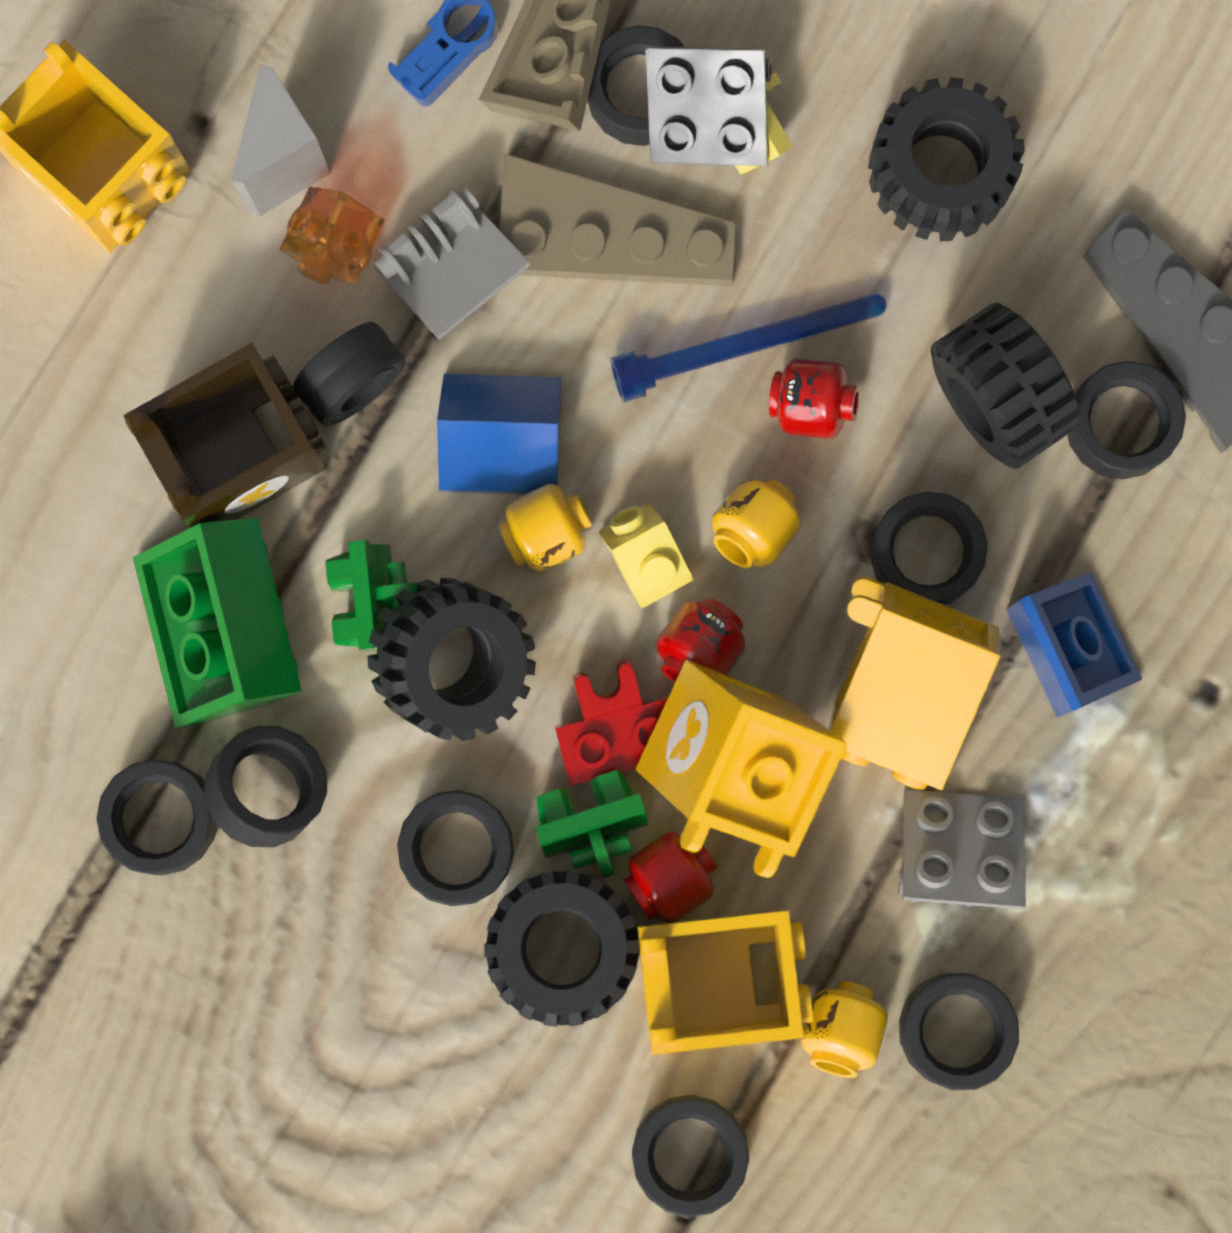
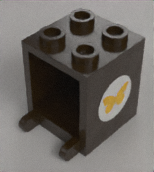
[123,343,328,528]

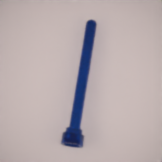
[610,294,887,403]

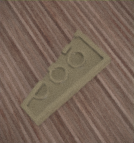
[479,0,611,131]
[500,154,736,286]

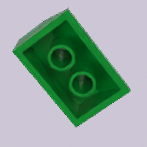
[132,518,302,729]

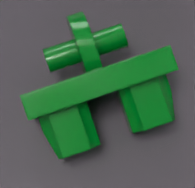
[325,540,418,652]
[535,770,649,878]

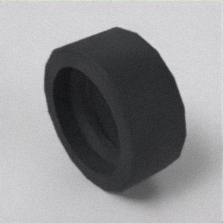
[587,25,684,146]
[1067,361,1186,480]
[870,491,988,605]
[204,725,328,848]
[96,759,217,876]
[397,790,514,906]
[899,973,1019,1090]
[632,1095,749,1217]

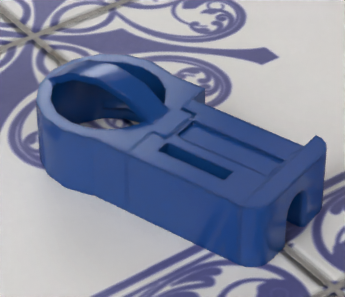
[388,0,499,107]

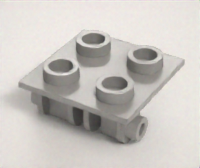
[373,187,531,340]
[898,789,1026,910]

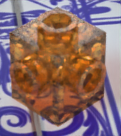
[279,186,385,285]

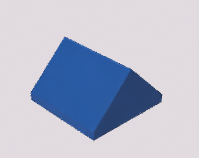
[437,373,562,494]
[1007,571,1143,718]

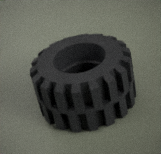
[868,77,1025,242]
[930,302,1080,469]
[367,578,536,741]
[484,871,639,1027]

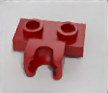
[555,660,669,786]

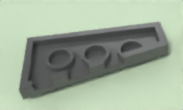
[1083,208,1232,453]

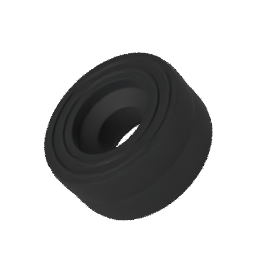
[293,322,406,427]

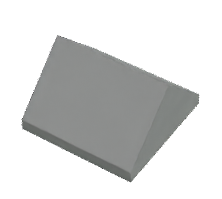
[231,65,330,216]

